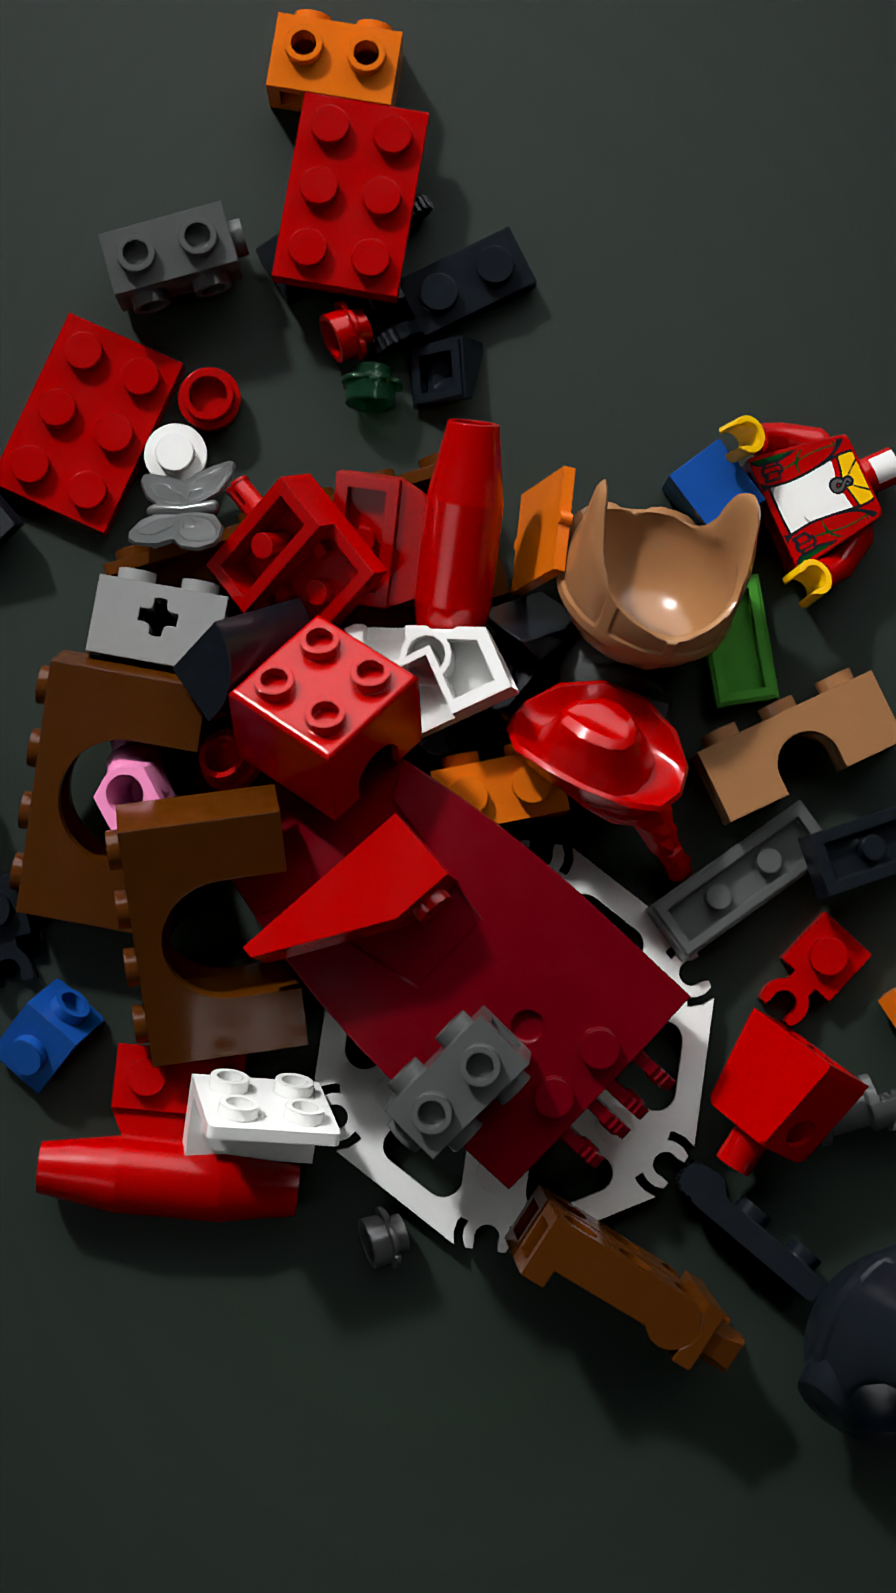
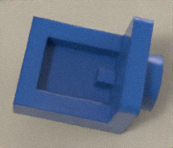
[0,979,104,1094]

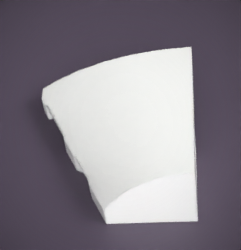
[344,624,520,738]

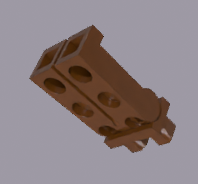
[504,1184,745,1373]

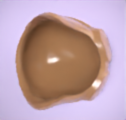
[556,479,761,670]

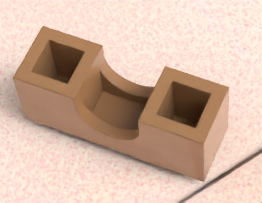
[691,668,896,825]

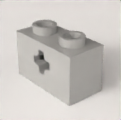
[85,567,234,669]

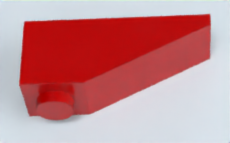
[243,813,458,963]

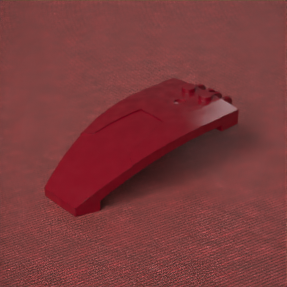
[175,715,691,1190]

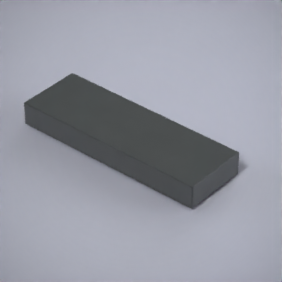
[645,800,822,962]

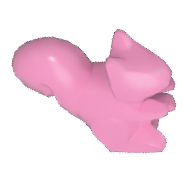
[93,740,179,830]

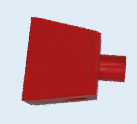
[710,1008,869,1177]

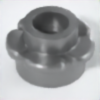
[358,1206,410,1269]

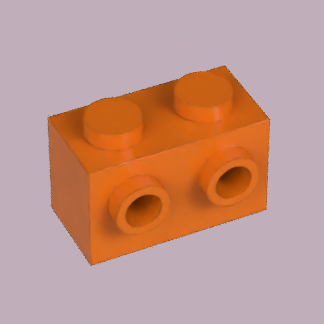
[266,9,404,112]
[430,744,570,827]

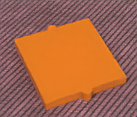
[511,466,576,596]

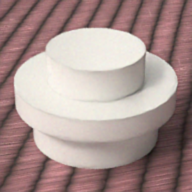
[144,423,208,481]

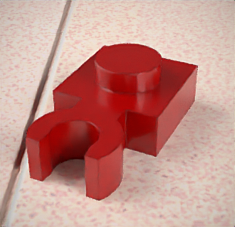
[757,911,872,1026]

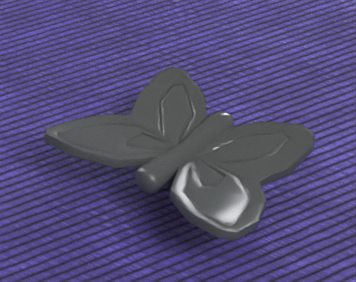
[128,460,236,551]

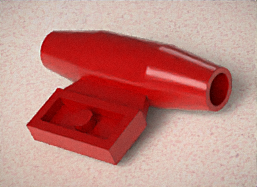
[333,418,504,629]
[36,1043,300,1222]

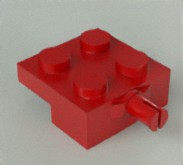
[206,473,388,627]

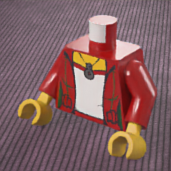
[719,415,896,608]

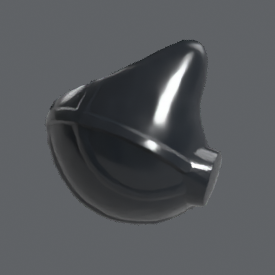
[798,1245,896,1445]

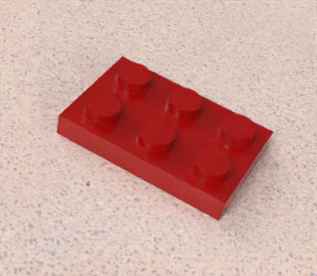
[271,92,430,303]
[0,312,186,537]

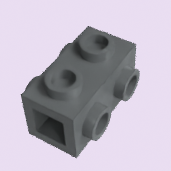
[98,200,249,314]
[385,1005,532,1159]

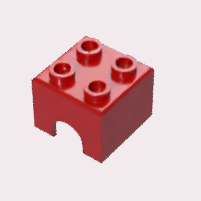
[228,615,422,821]

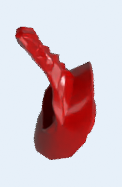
[506,680,693,883]

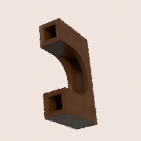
[9,649,209,940]
[105,784,308,1067]

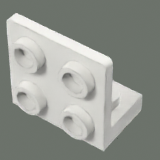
[182,1069,341,1164]

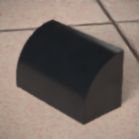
[172,598,310,722]

